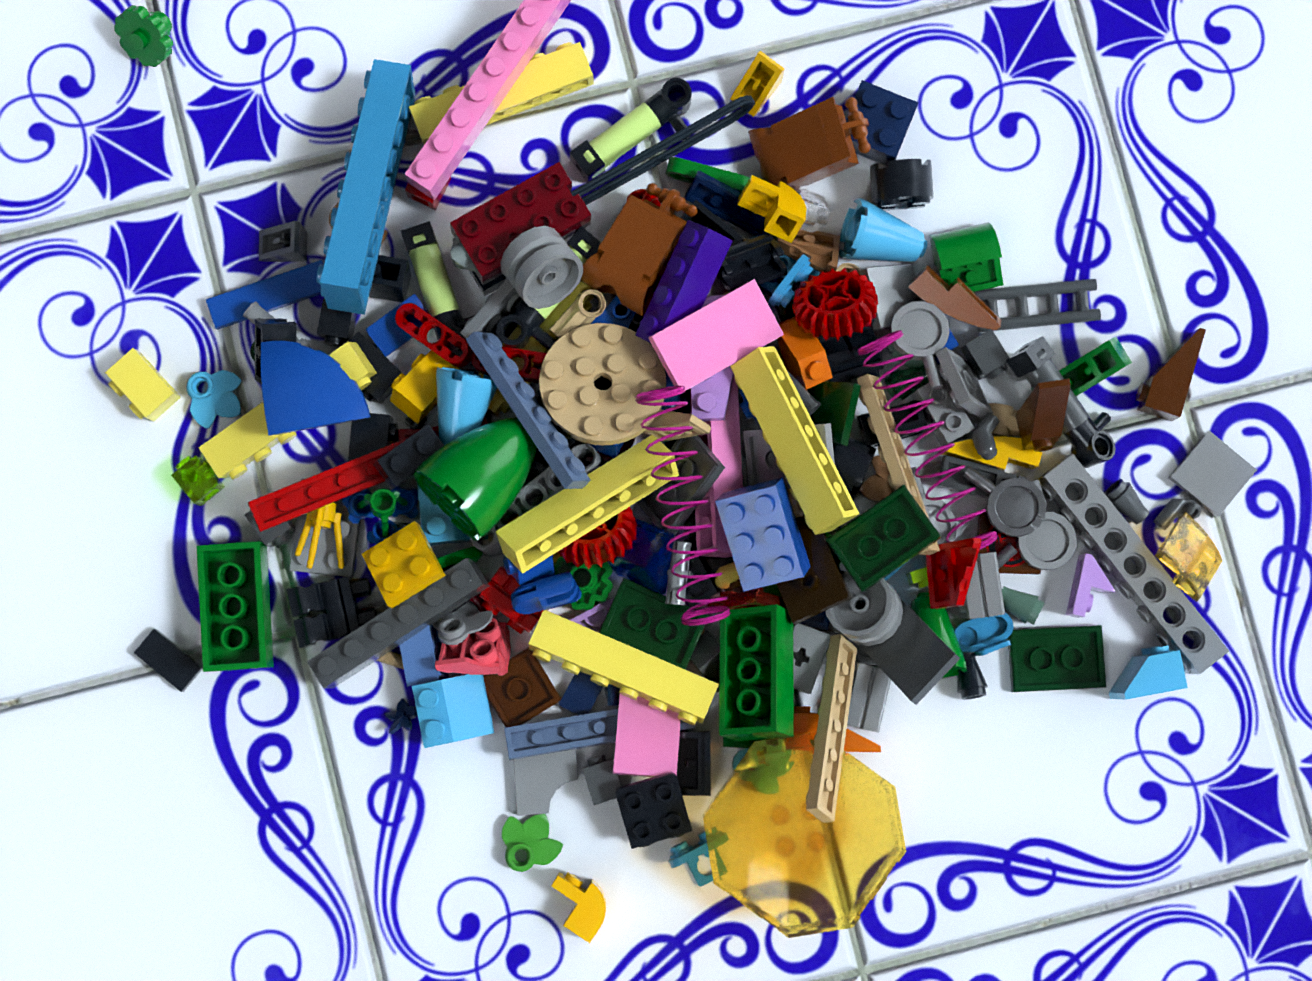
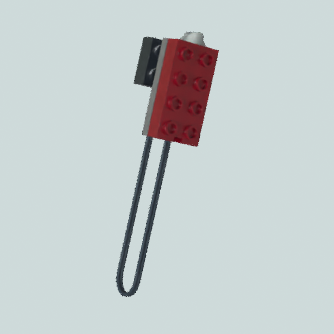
[450,95,755,297]

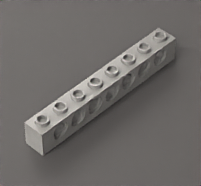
[1038,454,1229,674]

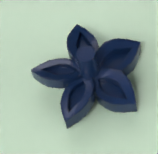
[385,698,417,734]

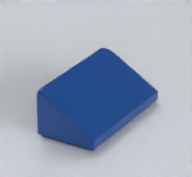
[365,294,429,357]

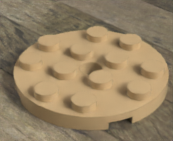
[539,323,666,446]

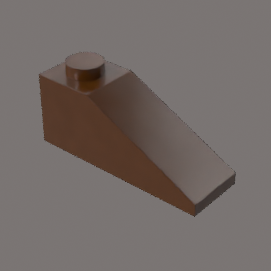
[1136,328,1206,421]
[1015,379,1071,452]

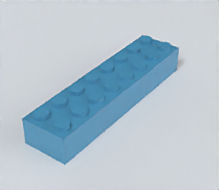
[316,59,416,315]

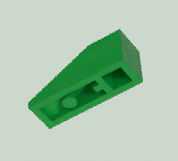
[1031,337,1132,396]

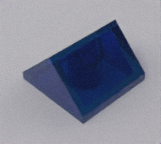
[608,518,674,594]

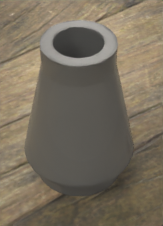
[1104,479,1149,524]

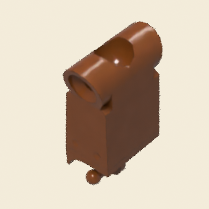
[748,97,871,192]
[580,183,697,317]

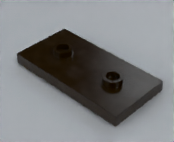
[777,515,852,625]

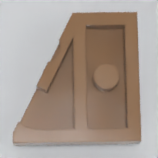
[777,228,840,273]

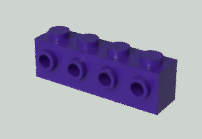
[635,220,732,343]

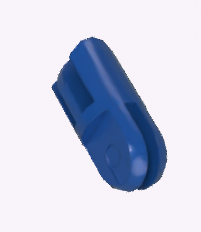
[511,571,582,614]

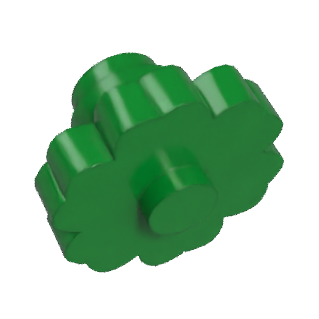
[114,5,173,67]
[554,556,613,610]

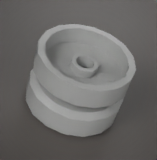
[500,226,583,309]
[826,571,903,646]

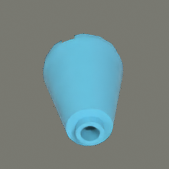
[839,198,927,262]
[436,367,497,445]

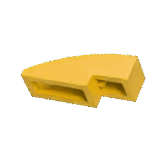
[941,436,1043,471]

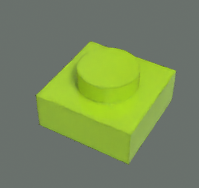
[906,567,928,589]

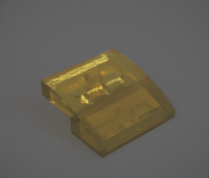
[1155,512,1223,602]

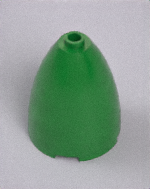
[413,417,537,541]

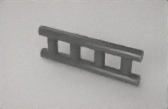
[974,279,1101,332]

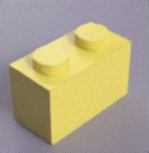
[105,348,181,422]

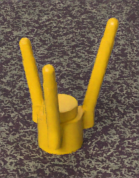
[295,503,345,569]

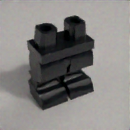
[817,319,884,383]
[286,577,377,649]

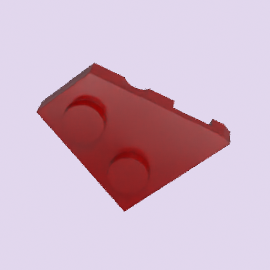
[925,538,981,609]

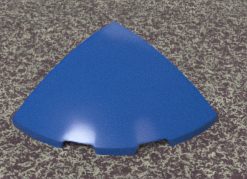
[261,341,371,436]

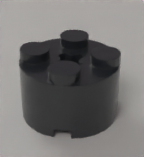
[870,159,934,211]
[833,437,876,502]

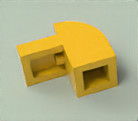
[737,175,806,243]
[551,872,606,943]

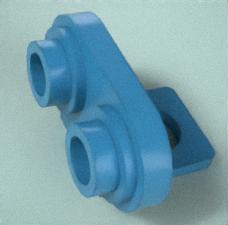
[760,254,814,308]
[954,612,1013,656]
[668,827,728,887]

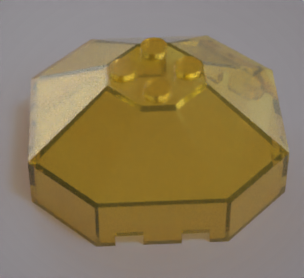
[702,731,906,938]

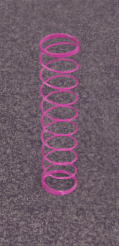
[857,330,998,549]
[635,385,731,626]

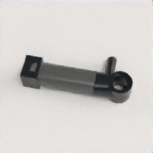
[1006,336,1116,468]

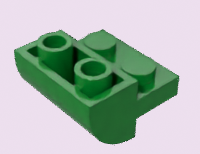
[929,222,1004,292]

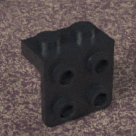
[615,772,692,849]

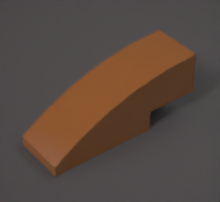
[908,264,1001,330]

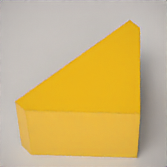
[730,51,785,117]

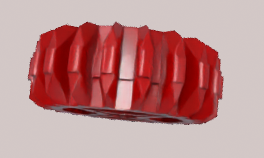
[792,268,878,341]
[558,507,637,569]

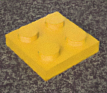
[362,521,446,608]

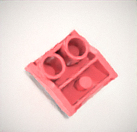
[435,618,511,676]

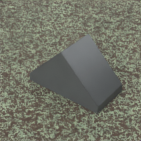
[259,221,307,262]
[690,629,720,693]

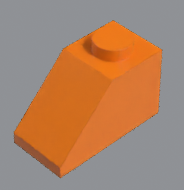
[777,316,833,390]

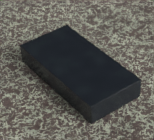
[134,629,203,692]

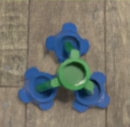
[342,487,419,544]

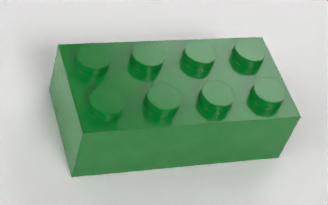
[196,541,274,672]
[719,604,794,741]

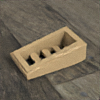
[643,410,711,441]

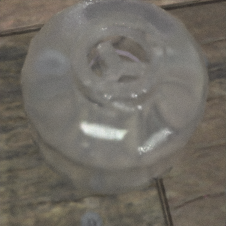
[796,189,831,233]

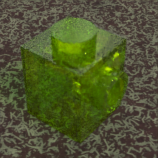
[171,455,225,506]

